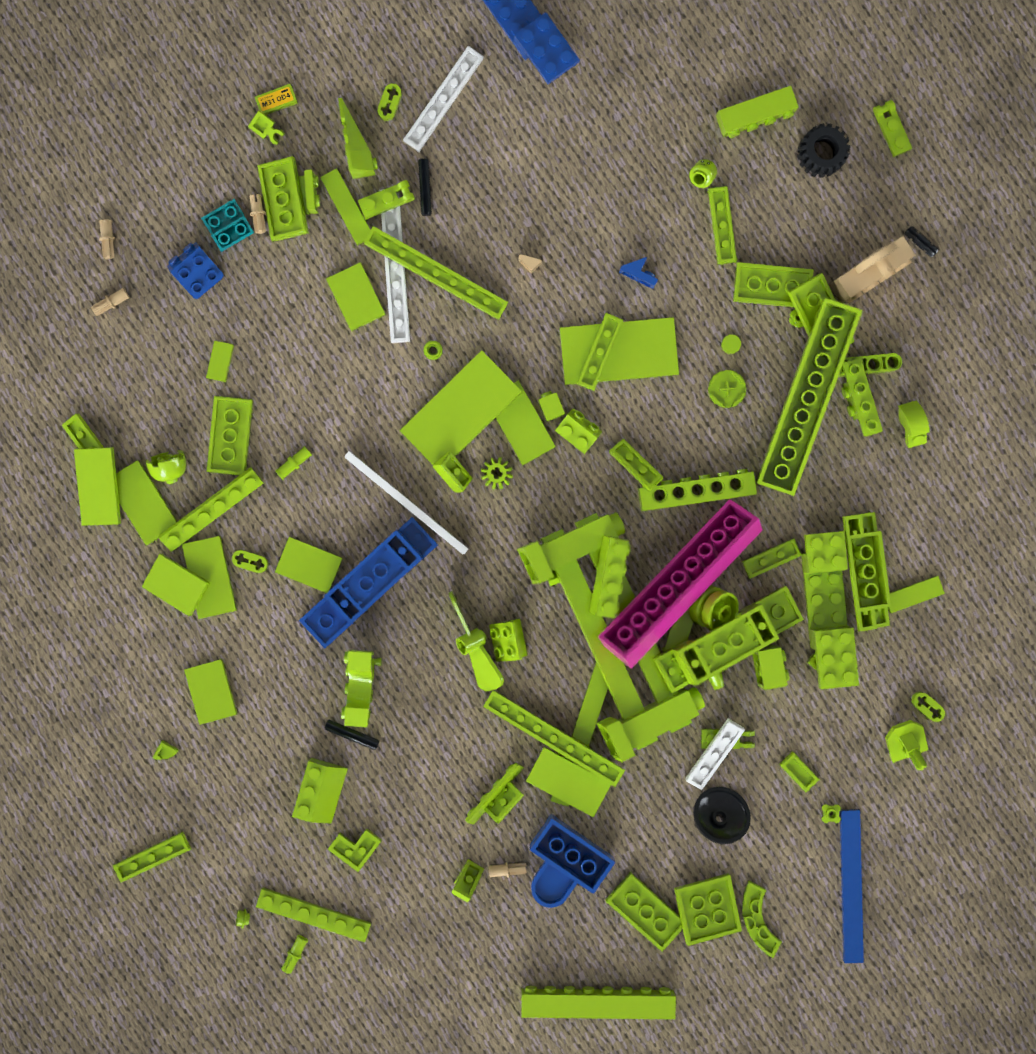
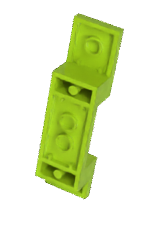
[801,531,859,689]
[653,586,804,693]

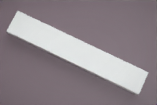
[403,46,484,152]

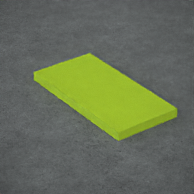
[559,317,679,385]
[400,350,522,465]

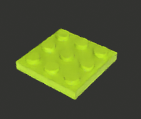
[674,873,742,946]

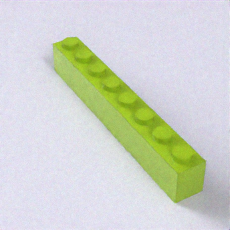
[521,985,676,1020]

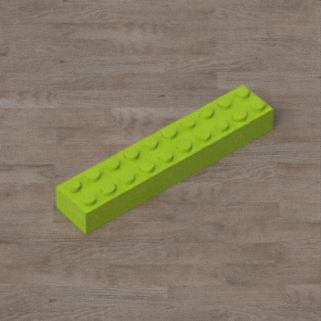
[756,298,863,496]

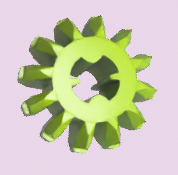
[481,457,513,490]

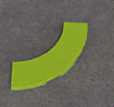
[742,880,782,958]

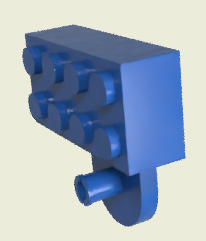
[529,814,616,908]

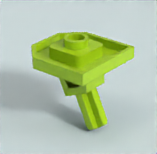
[885,720,929,771]

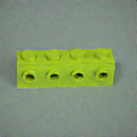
[589,535,630,618]

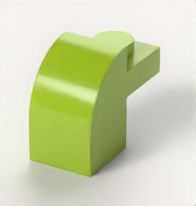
[898,400,930,448]

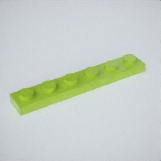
[159,467,264,552]
[256,887,371,943]

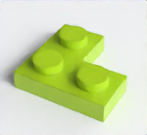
[328,829,382,872]

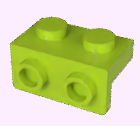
[299,170,320,215]
[555,408,602,454]

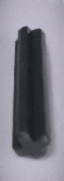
[418,158,432,216]
[324,720,379,750]

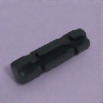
[905,226,939,257]

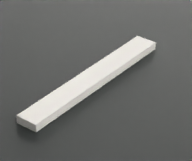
[379,189,410,343]
[345,451,468,554]

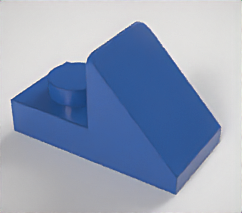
[619,257,658,289]

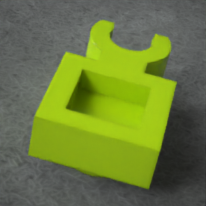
[248,110,285,145]

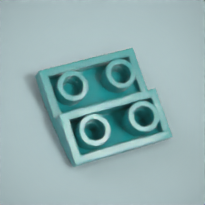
[201,199,254,252]

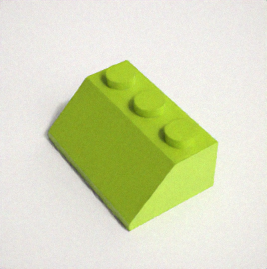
[292,757,348,824]

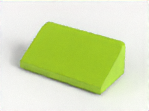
[432,451,473,493]

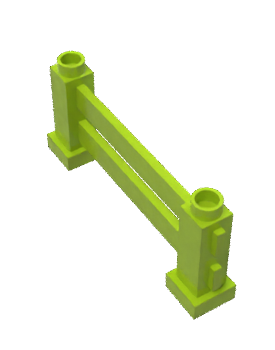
[517,512,705,762]

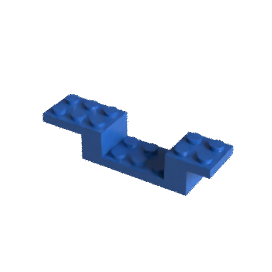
[482,0,580,84]
[299,517,438,649]

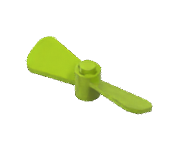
[449,591,504,691]

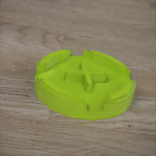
[708,370,746,408]

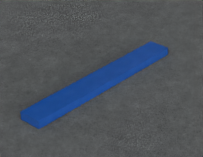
[840,809,864,963]

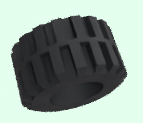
[797,123,850,178]

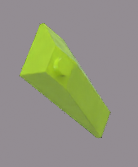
[338,98,378,179]

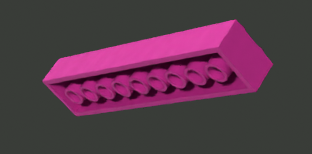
[598,499,763,669]

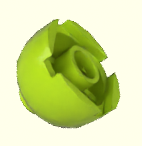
[146,450,187,484]

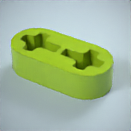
[378,83,402,121]
[232,550,269,573]
[911,692,945,722]

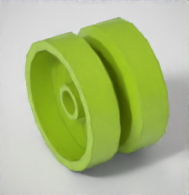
[689,585,739,631]

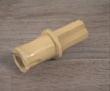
[249,194,266,234]
[99,219,115,259]
[91,288,130,316]
[489,862,527,878]

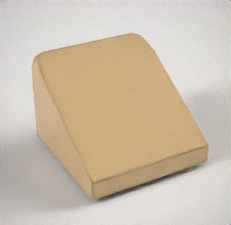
[518,254,542,273]

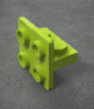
[489,618,528,662]

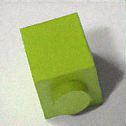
[538,391,565,422]

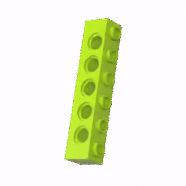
[638,469,757,511]

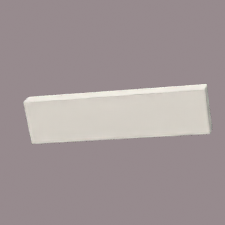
[685,718,745,790]

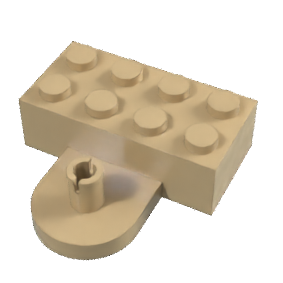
[829,236,916,304]

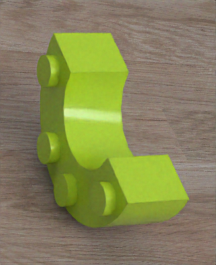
[341,649,374,728]

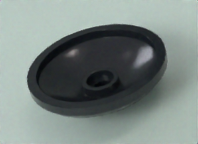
[693,787,751,844]

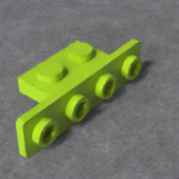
[841,358,883,437]
[465,763,524,825]

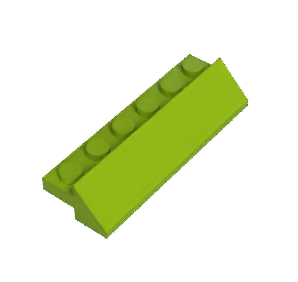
[843,512,892,632]

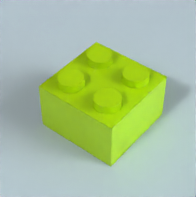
[752,644,789,690]

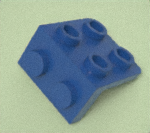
[167,242,224,299]

